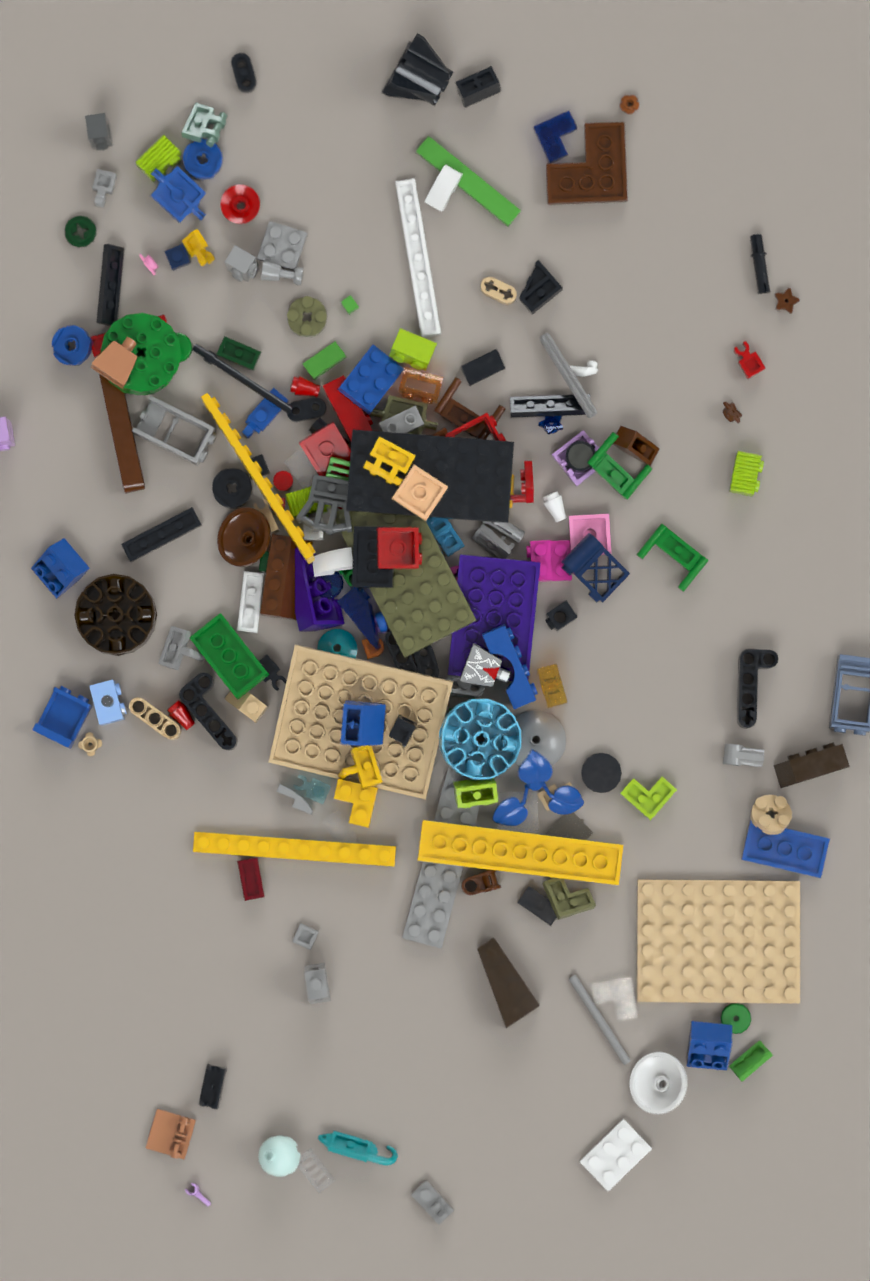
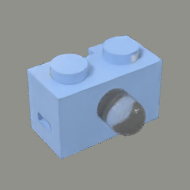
[89,679,127,726]

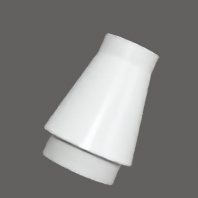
[543,491,567,522]

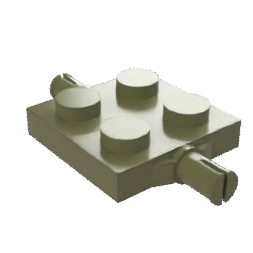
[370,395,438,435]

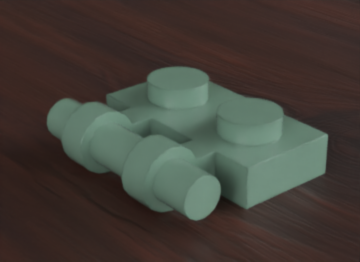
[182,103,227,147]

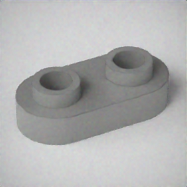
[445,675,485,699]

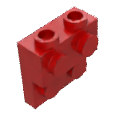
[377,528,422,569]

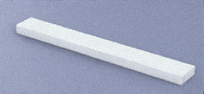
[395,178,441,337]

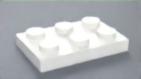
[580,1119,652,1191]

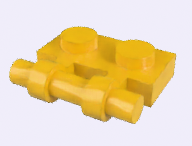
[363,437,415,486]

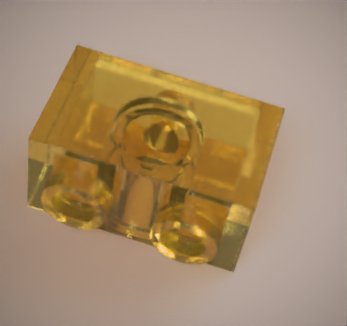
[536,663,568,709]

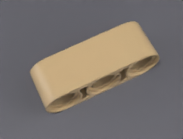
[129,697,181,740]

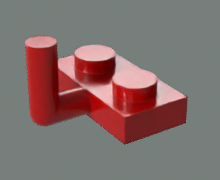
[510,461,534,503]

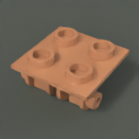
[146,1109,196,1160]

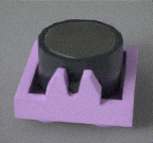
[552,430,599,487]

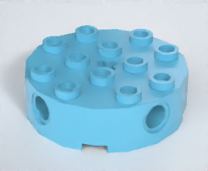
[439,699,521,779]

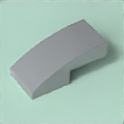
[277,784,313,815]

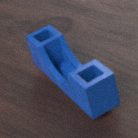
[482,624,538,709]

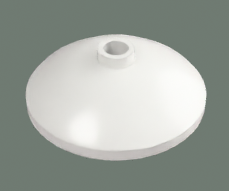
[630,1052,687,1114]

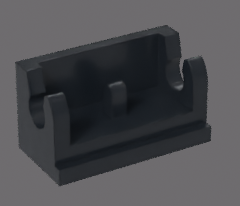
[455,66,501,108]
[199,1064,227,1110]

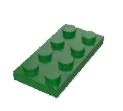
[190,613,269,700]

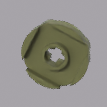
[287,296,327,337]

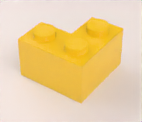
[334,779,378,828]

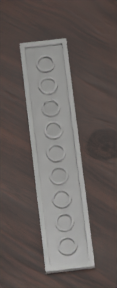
[402,766,480,948]

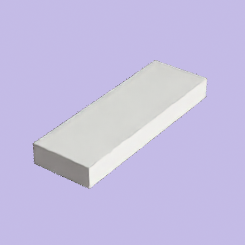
[237,571,264,633]

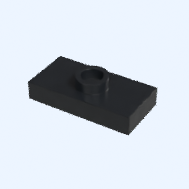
[517,886,557,926]

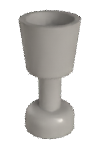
[261,261,303,285]

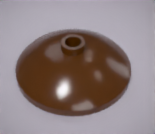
[217,507,271,567]

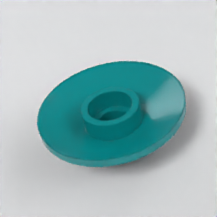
[317,629,358,658]

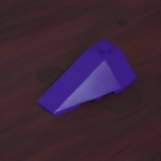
[295,548,345,632]

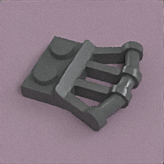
[295,475,353,535]

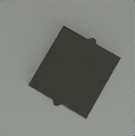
[545,812,593,840]

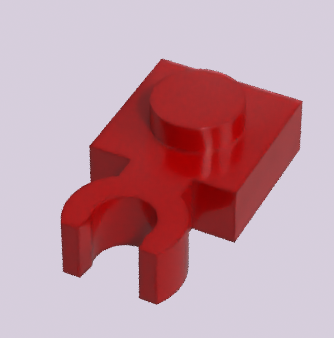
[734,341,766,379]

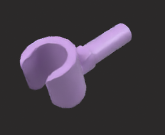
[185,1183,211,1207]

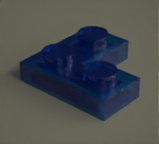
[533,111,578,164]

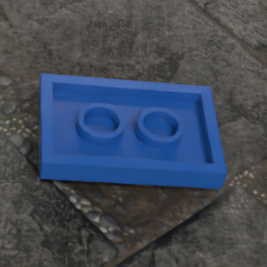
[337,344,404,415]

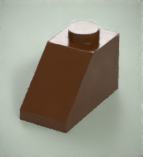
[613,426,660,466]

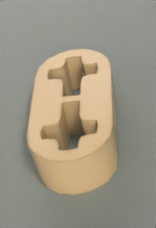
[481,277,517,305]

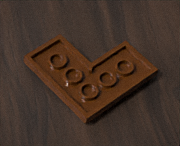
[546,122,628,205]

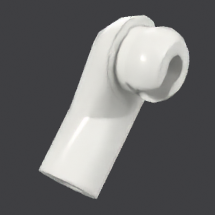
[570,361,598,377]

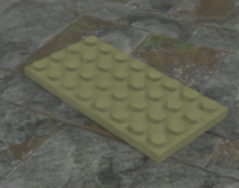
[335,509,477,658]

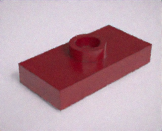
[237,857,265,901]

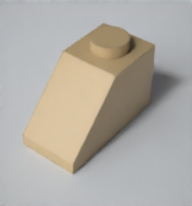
[225,691,269,723]

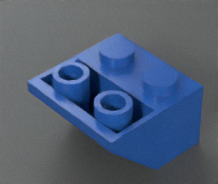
[31,538,90,599]
[341,700,386,746]
[687,1021,732,1070]

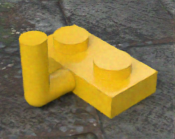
[338,745,382,789]

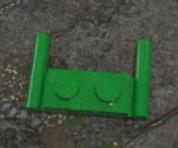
[587,432,652,500]
[636,523,709,592]

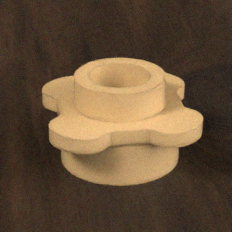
[78,732,102,756]

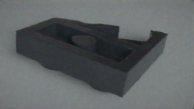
[519,260,563,315]

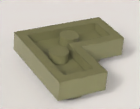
[542,878,596,920]

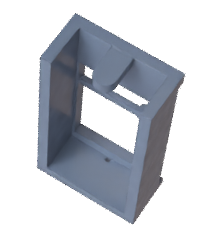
[829,654,870,736]

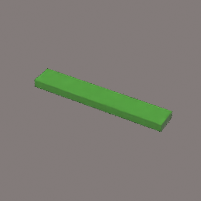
[416,136,521,227]

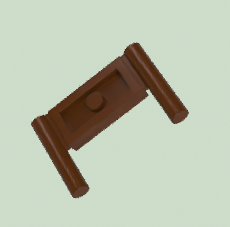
[434,377,506,440]

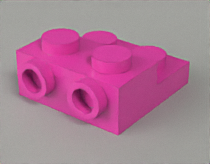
[526,540,572,582]

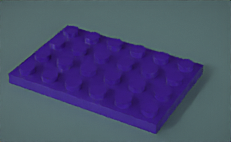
[448,554,541,681]

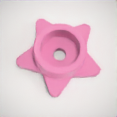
[139,254,158,275]

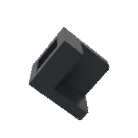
[389,714,418,747]

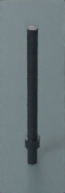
[192,344,294,414]

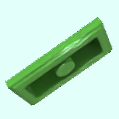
[303,342,346,380]

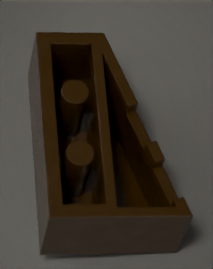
[773,742,850,788]

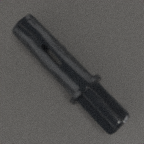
[750,234,771,294]

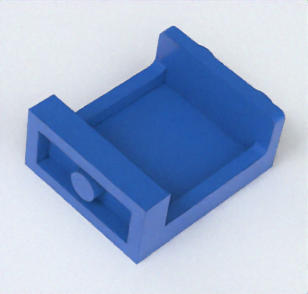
[33,686,92,749]

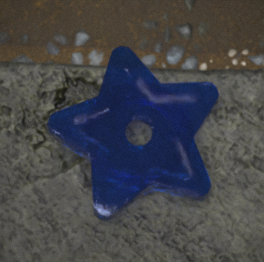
[538,416,564,434]

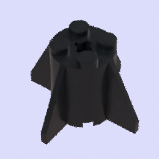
[382,33,454,106]

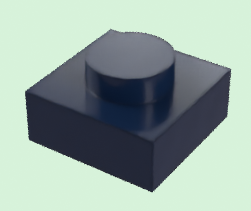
[165,244,191,271]

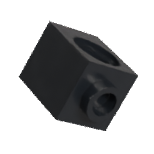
[545,600,577,632]

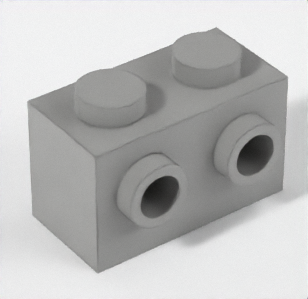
[225,245,259,282]

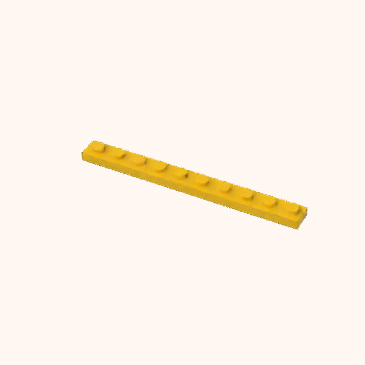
[201,393,316,564]
[193,832,396,867]

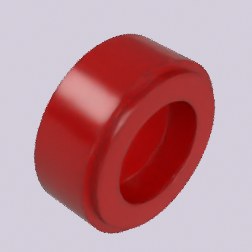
[273,471,293,491]

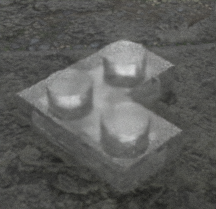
[591,977,638,1021]

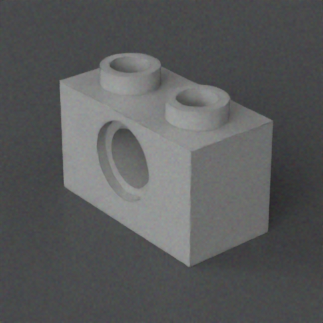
[379,406,424,434]

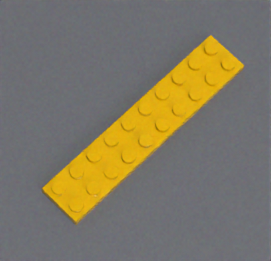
[417,820,624,885]

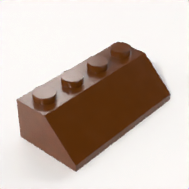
[260,534,313,621]

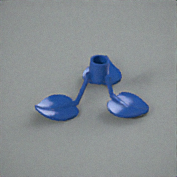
[493,750,584,826]

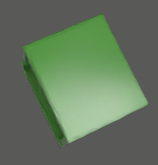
[341,295,359,315]

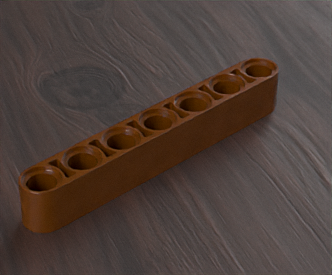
[99,374,145,494]

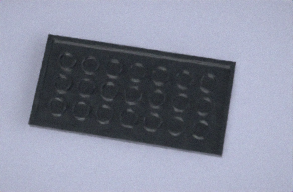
[346,429,514,523]

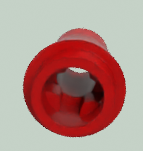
[290,376,320,397]
[167,700,195,731]

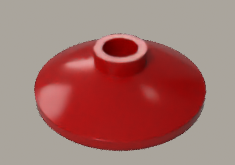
[220,184,260,224]

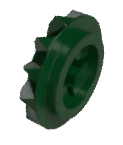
[64,216,97,248]

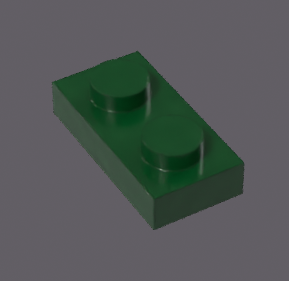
[217,336,261,371]

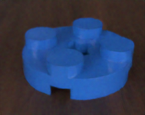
[183,139,223,180]
[52,325,93,366]

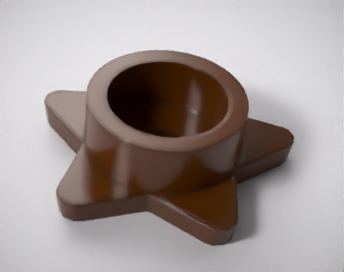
[775,288,800,314]
[723,402,742,424]

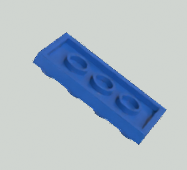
[741,820,830,878]

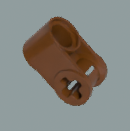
[461,870,502,895]

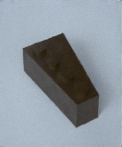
[477,937,540,1029]

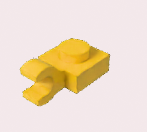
[182,229,215,266]

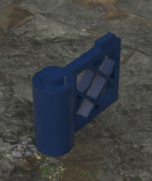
[561,533,630,603]

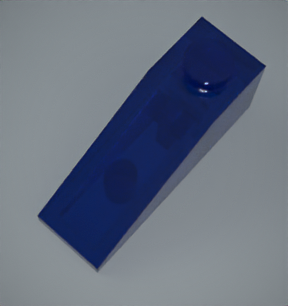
[337,587,381,650]

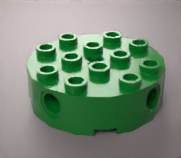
[100,313,182,396]

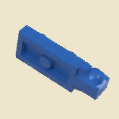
[242,388,289,439]

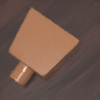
[90,337,137,389]

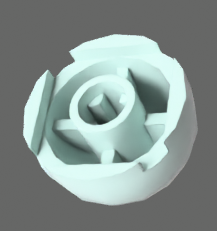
[258,1135,300,1177]

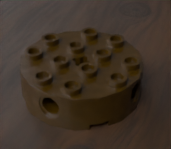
[74,574,157,656]

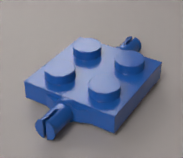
[150,166,206,223]

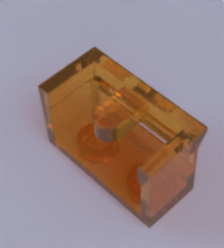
[399,367,444,405]

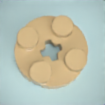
[750,795,792,835]

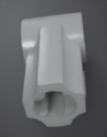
[723,744,764,767]

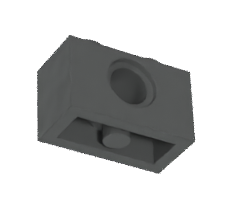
[85,113,113,150]

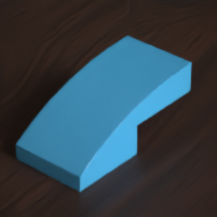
[426,517,464,557]

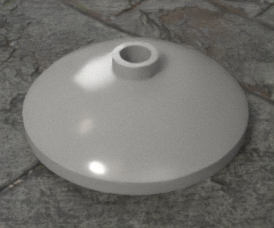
[515,710,566,766]

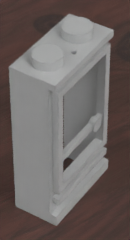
[132,396,217,466]

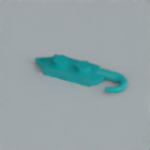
[318,1131,398,1166]

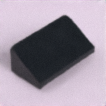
[461,349,505,386]

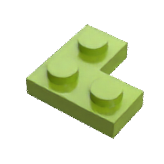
[620,777,677,820]

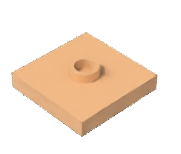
[392,465,448,521]

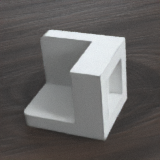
[303,517,324,541]

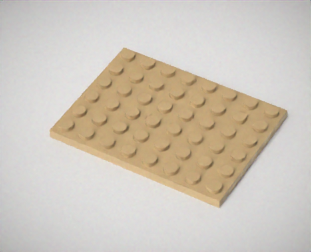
[269,644,453,800]
[637,880,800,1004]

